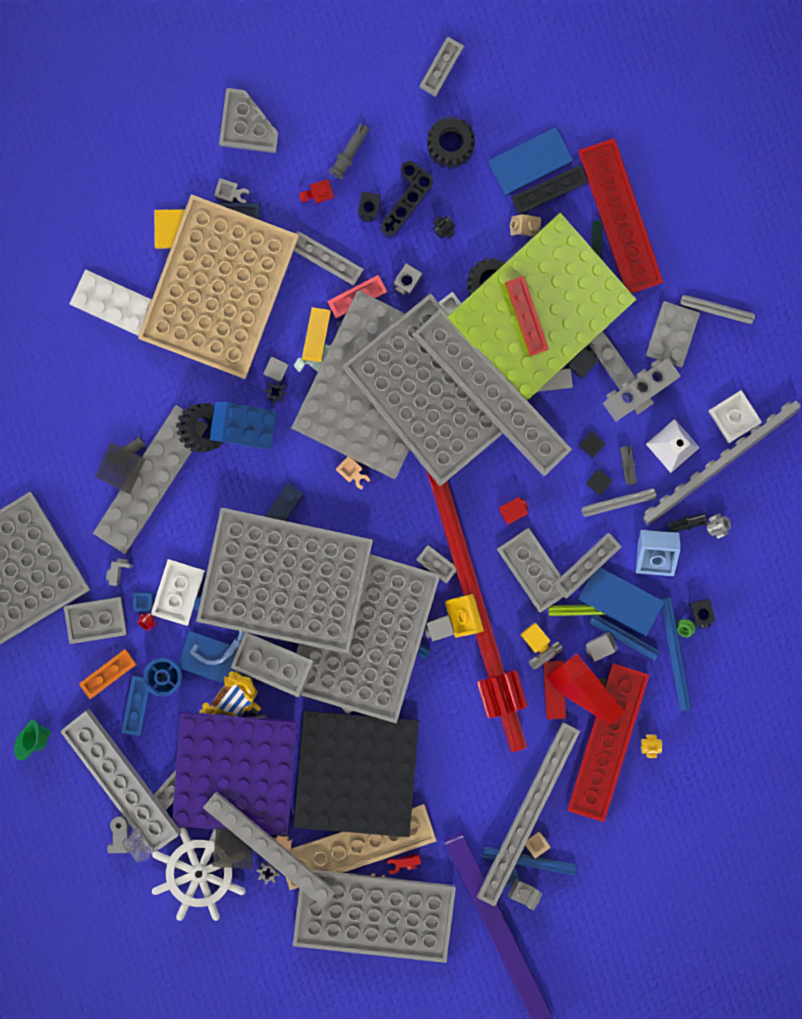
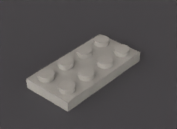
[497,528,564,613]
[231,632,315,697]

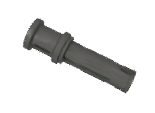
[328,123,370,180]

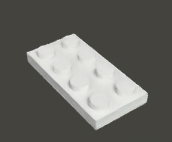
[70,269,152,336]

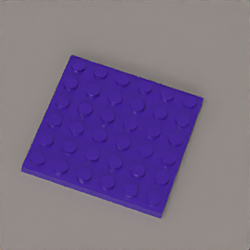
[173,712,297,835]

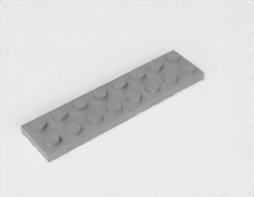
[93,405,209,554]
[60,709,182,854]

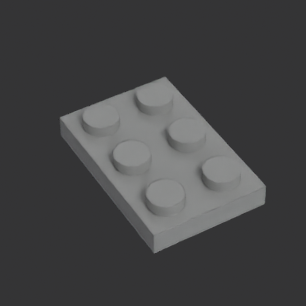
[645,301,700,368]
[64,597,128,644]

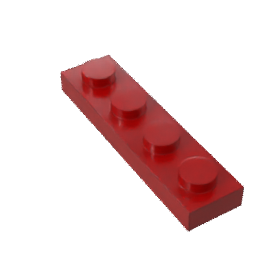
[504,276,549,356]

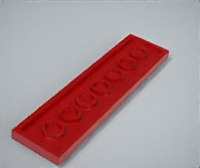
[578,138,664,294]
[567,663,649,822]

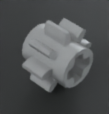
[707,513,731,539]
[256,861,281,885]

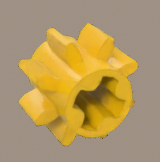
[641,735,662,758]

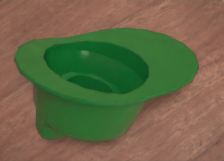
[14,720,51,761]

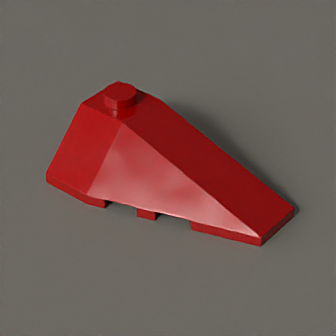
[547,653,625,725]

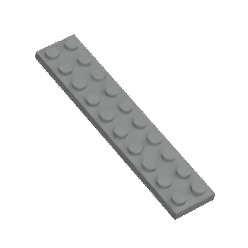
[412,308,572,476]

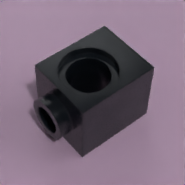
[358,191,381,223]
[567,348,598,379]
[689,599,716,629]

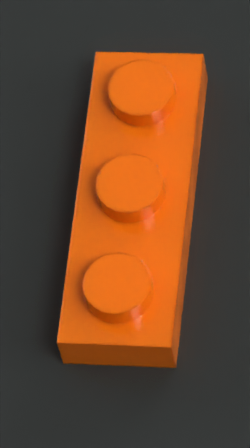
[79,649,137,699]

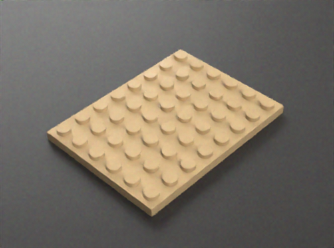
[138,194,299,379]

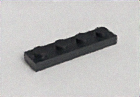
[511,165,588,215]

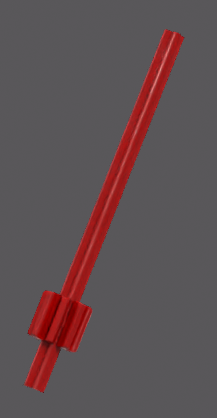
[426,470,528,753]

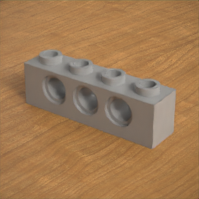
[603,358,681,422]

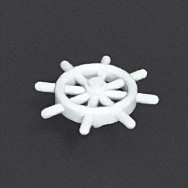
[152,827,246,921]

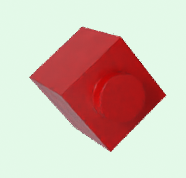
[498,497,529,525]

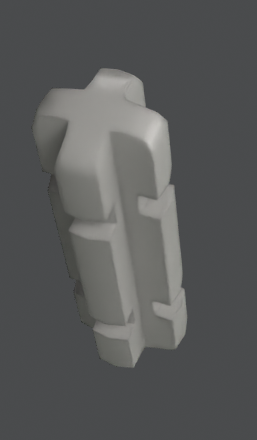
[529,642,563,669]

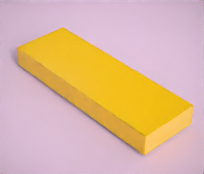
[302,307,331,362]

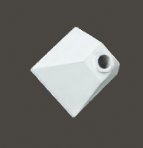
[646,419,700,473]

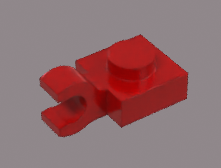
[299,179,334,204]
[387,853,421,874]

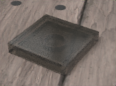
[95,442,146,494]
[213,827,253,870]

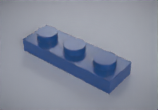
[121,675,150,736]

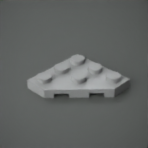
[219,88,279,153]

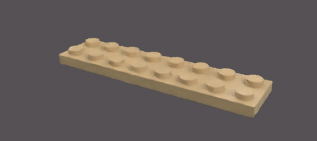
[285,804,436,890]

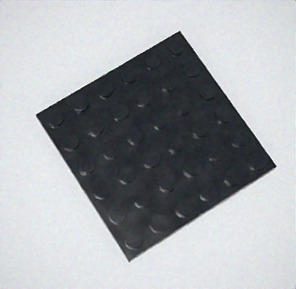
[294,711,419,837]

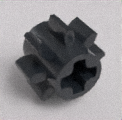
[432,216,456,239]
[264,380,288,405]

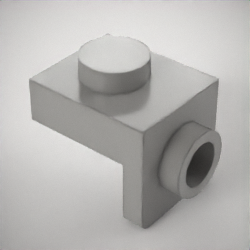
[106,558,133,586]

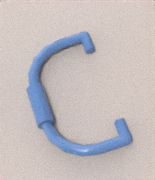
[190,631,244,665]

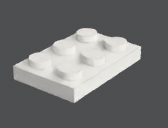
[151,559,205,626]

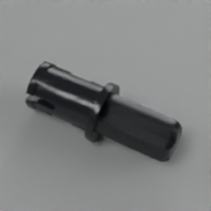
[668,513,707,533]

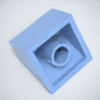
[636,530,680,576]

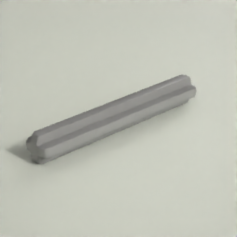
[680,295,755,324]
[582,489,656,517]

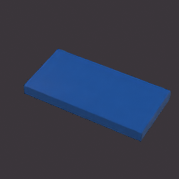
[488,127,573,196]
[578,568,664,636]
[178,631,255,684]

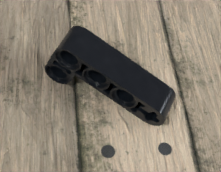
[381,161,433,239]

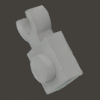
[214,178,250,203]

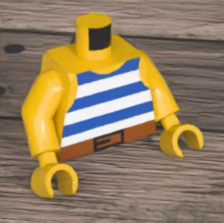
[200,671,261,717]

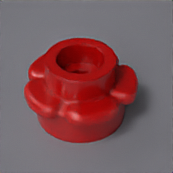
[138,613,156,631]

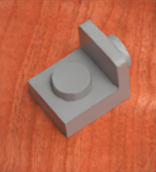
[507,879,542,910]

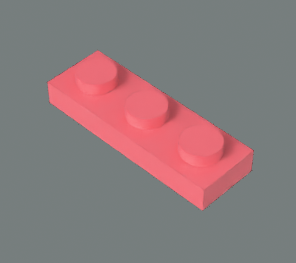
[327,275,387,319]

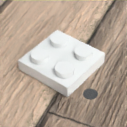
[708,390,762,443]

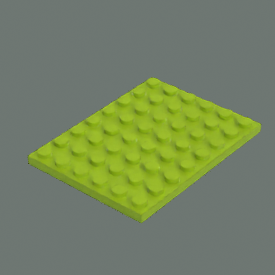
[447,213,636,400]

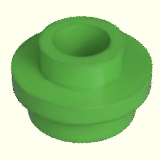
[676,619,696,637]

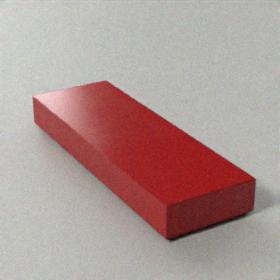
[543,660,566,719]

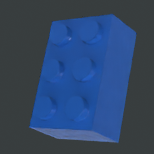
[210,402,276,449]

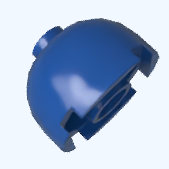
[143,657,183,696]

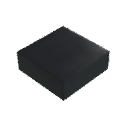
[578,431,606,458]
[585,469,612,496]

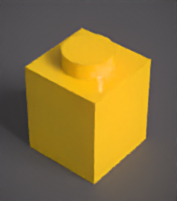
[520,622,550,653]

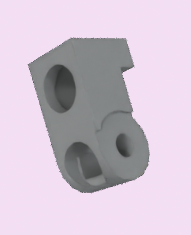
[108,816,130,853]

